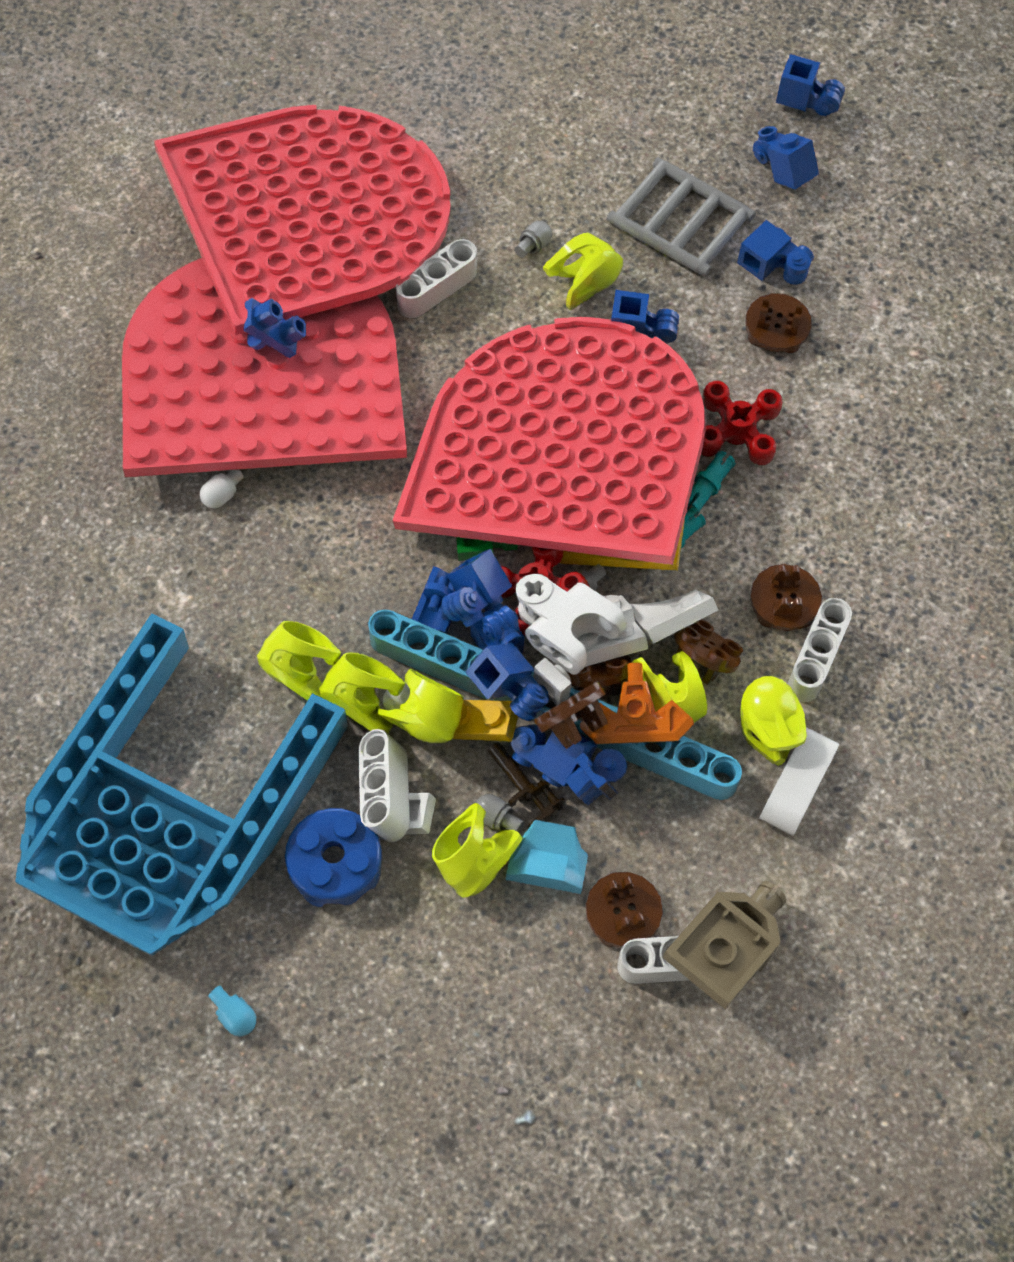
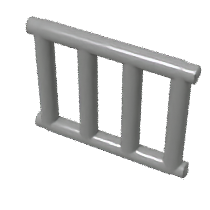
[606,157,756,277]

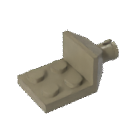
[662,881,786,1010]

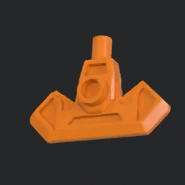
[580,663,694,744]

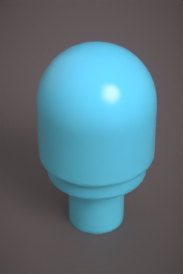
[208,985,256,1036]

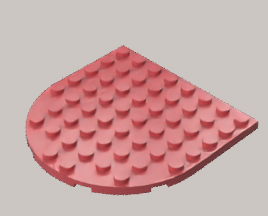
[154,105,450,335]
[122,258,407,477]
[393,317,705,565]

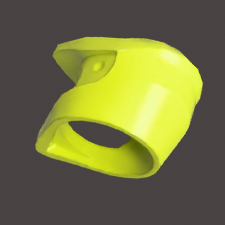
[543,233,624,310]
[256,621,341,701]
[632,651,707,723]
[319,652,405,734]
[377,668,464,744]
[740,676,807,766]
[432,803,523,898]

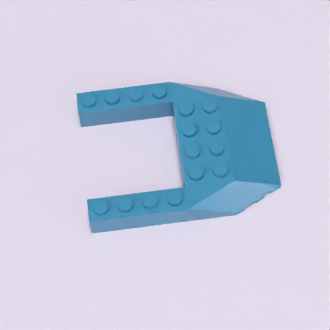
[15,613,348,956]

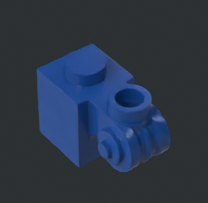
[776,54,845,116]
[753,126,819,190]
[737,220,814,285]
[611,290,679,344]
[442,549,512,627]
[470,603,524,654]
[465,642,549,721]
[511,724,598,787]

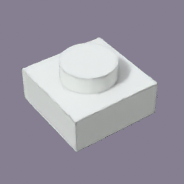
[533,658,572,705]
[405,792,436,835]

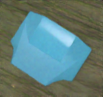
[506,820,588,894]

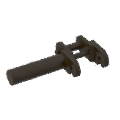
[487,742,566,829]

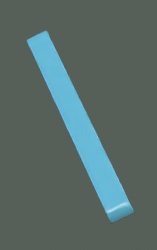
[368,609,742,800]

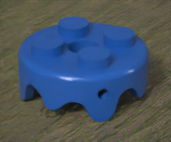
[285,808,382,907]

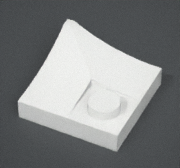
[629,589,718,644]

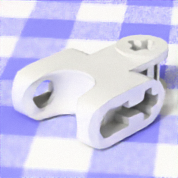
[516,574,627,675]

